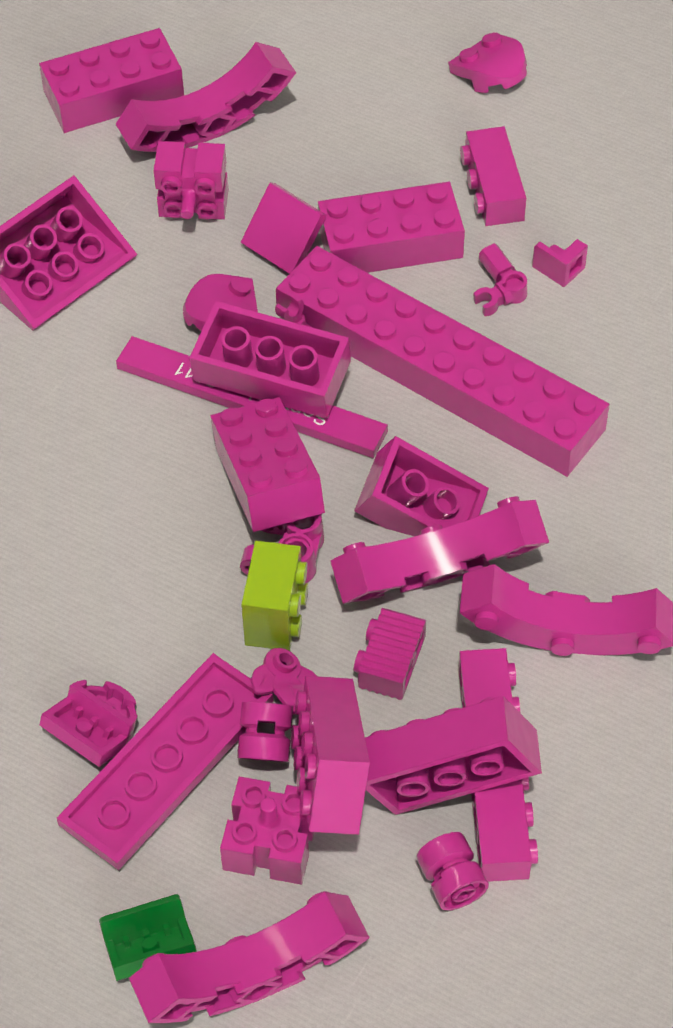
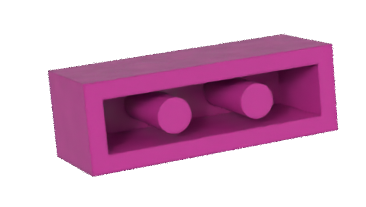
[460,126,527,226]

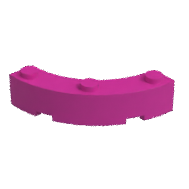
[116,42,296,152]
[330,496,549,604]
[460,564,673,656]
[129,891,370,1023]

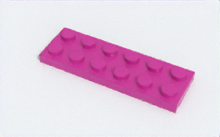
[57,653,273,870]

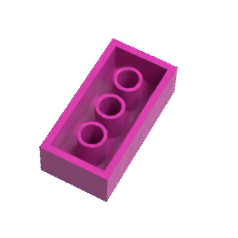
[39,28,184,133]
[318,181,465,273]
[189,301,351,419]
[210,397,325,532]
[291,676,370,835]
[365,696,542,815]

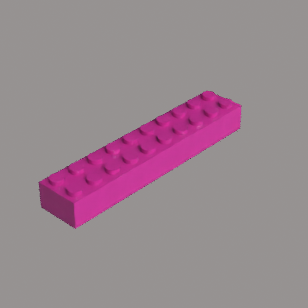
[276,246,610,477]

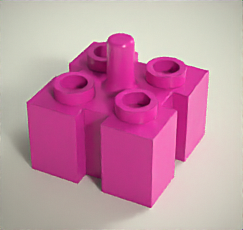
[154,141,229,220]
[220,776,314,885]

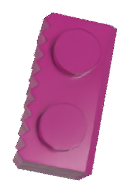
[353,608,426,700]

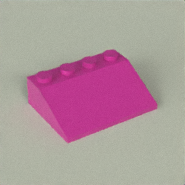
[0,175,137,330]

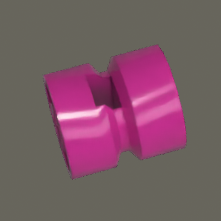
[237,702,293,762]
[416,832,489,910]

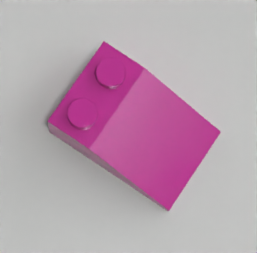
[354,436,489,537]

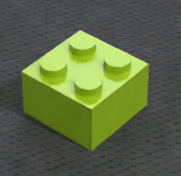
[241,540,308,651]

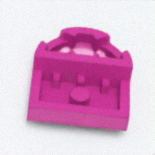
[448,32,527,93]
[183,274,258,331]
[39,680,138,767]

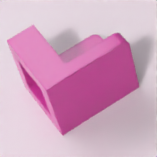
[532,239,588,287]

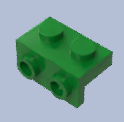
[99,894,197,981]

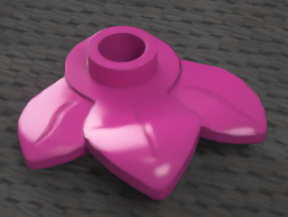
[251,648,317,714]

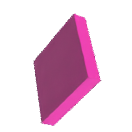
[241,182,327,274]

